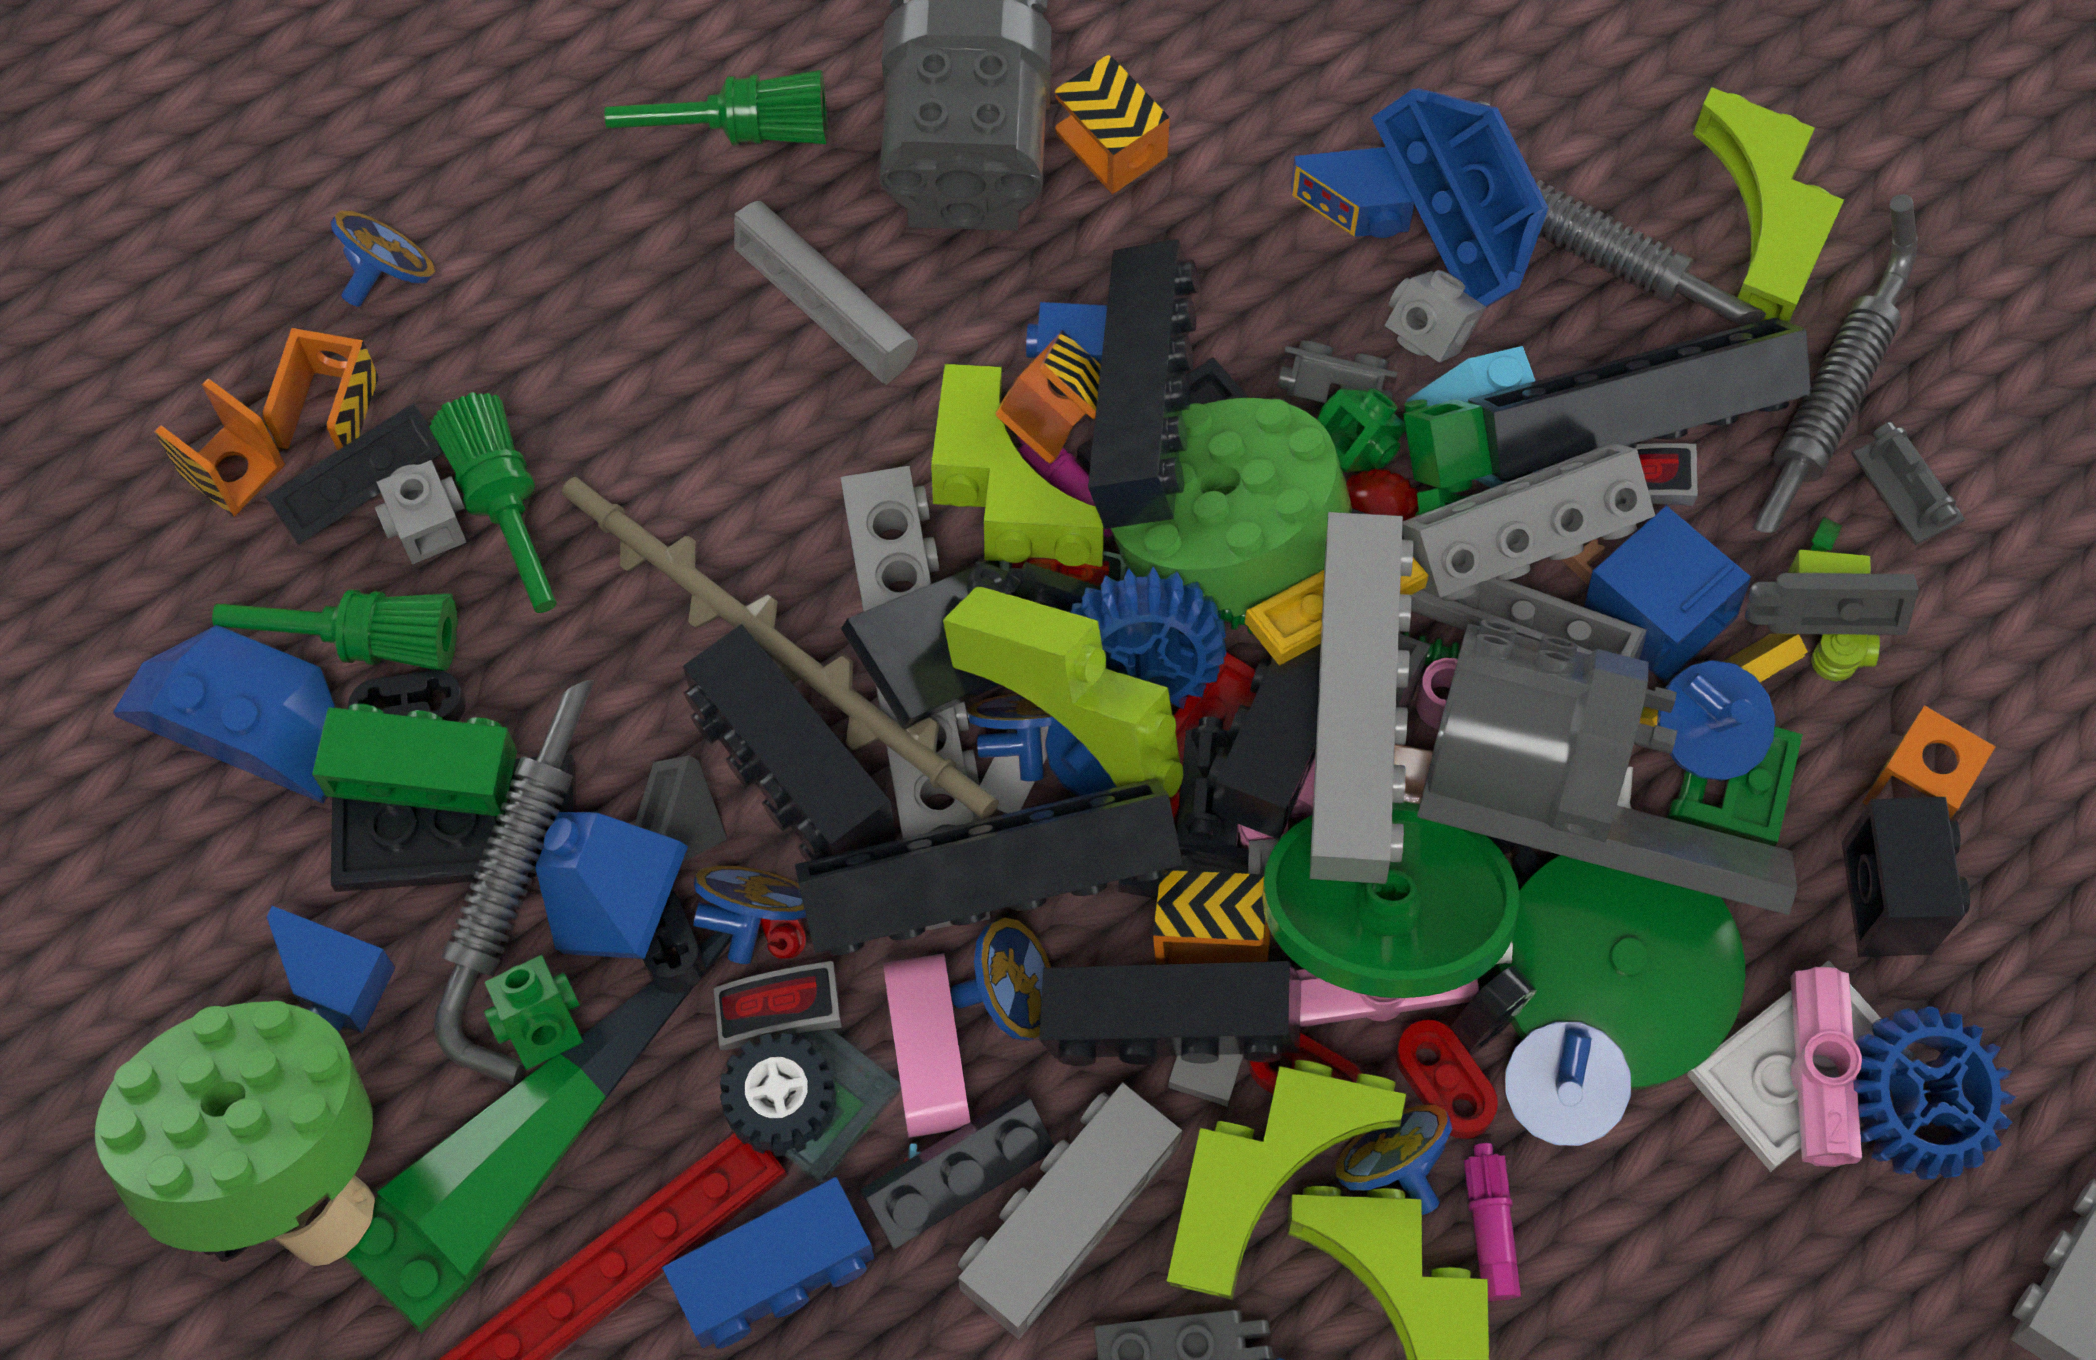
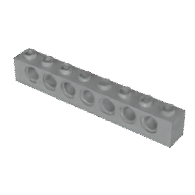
[841,466,990,931]

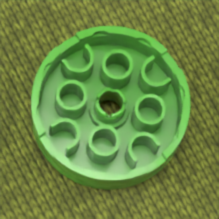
[1111,398,1352,617]
[95,1001,373,1252]

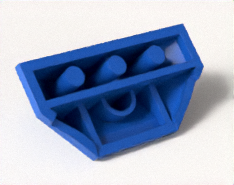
[1371,88,1549,308]
[113,625,336,804]

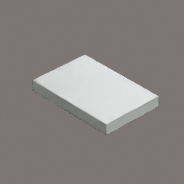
[1687,960,1914,1172]

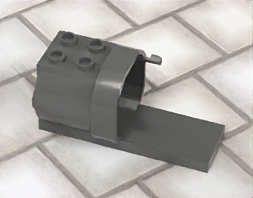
[879,0,1052,231]
[1417,620,1797,915]

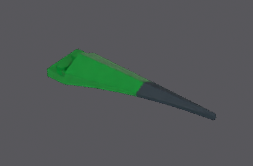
[342,932,732,1334]

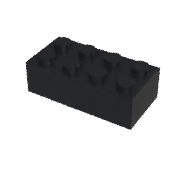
[683,624,896,861]

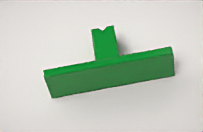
[1810,517,1842,552]

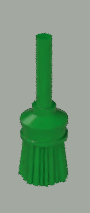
[604,70,828,146]
[429,392,557,613]
[212,589,458,672]

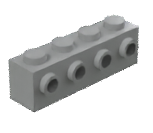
[1402,443,1655,601]

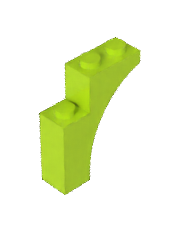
[1693,87,1844,322]
[931,364,1104,567]
[943,587,1183,797]
[1167,1060,1406,1300]
[1288,1186,1489,1360]

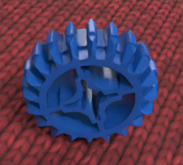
[1070,566,1226,709]
[1853,1007,2016,1180]

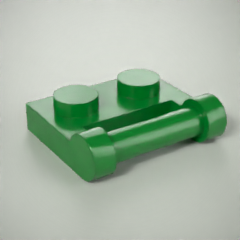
[1667,727,1803,846]

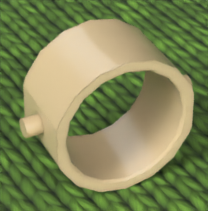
[274,1175,375,1266]

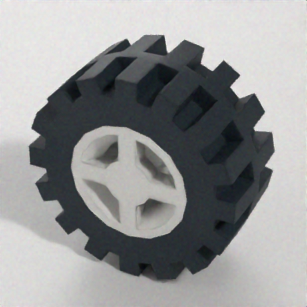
[720,1033,836,1156]

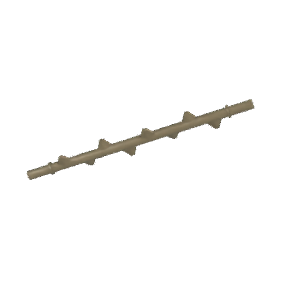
[562,477,999,819]

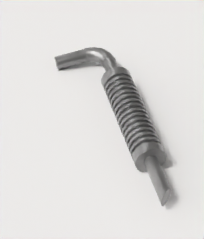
[1477,101,1766,325]
[1753,194,1918,533]
[433,680,594,1086]

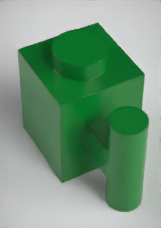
[1403,399,1493,493]

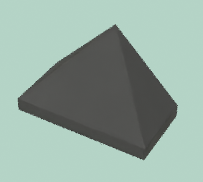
[634,756,727,862]

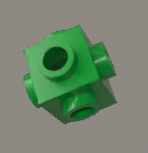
[1317,388,1406,473]
[484,955,583,1070]

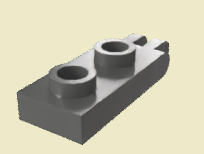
[1745,573,1919,635]
[1094,1310,1274,1360]

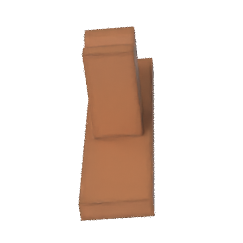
[1561,539,1605,586]

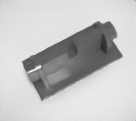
[1277,340,1397,404]
[1852,422,1965,545]

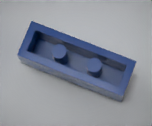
[662,1177,875,1349]

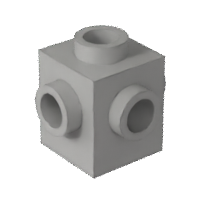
[1384,270,1486,363]
[375,460,467,564]

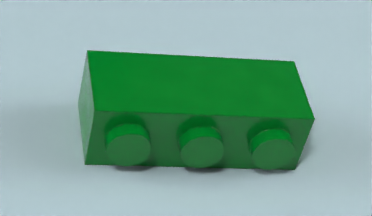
[312,704,517,816]

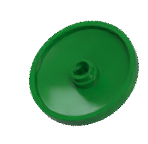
[1263,802,1519,998]
[1495,855,1746,1090]

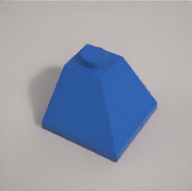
[535,812,688,959]

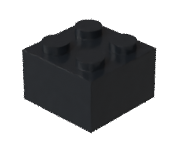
[1842,797,1970,957]

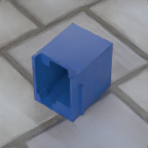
[1584,505,1751,683]

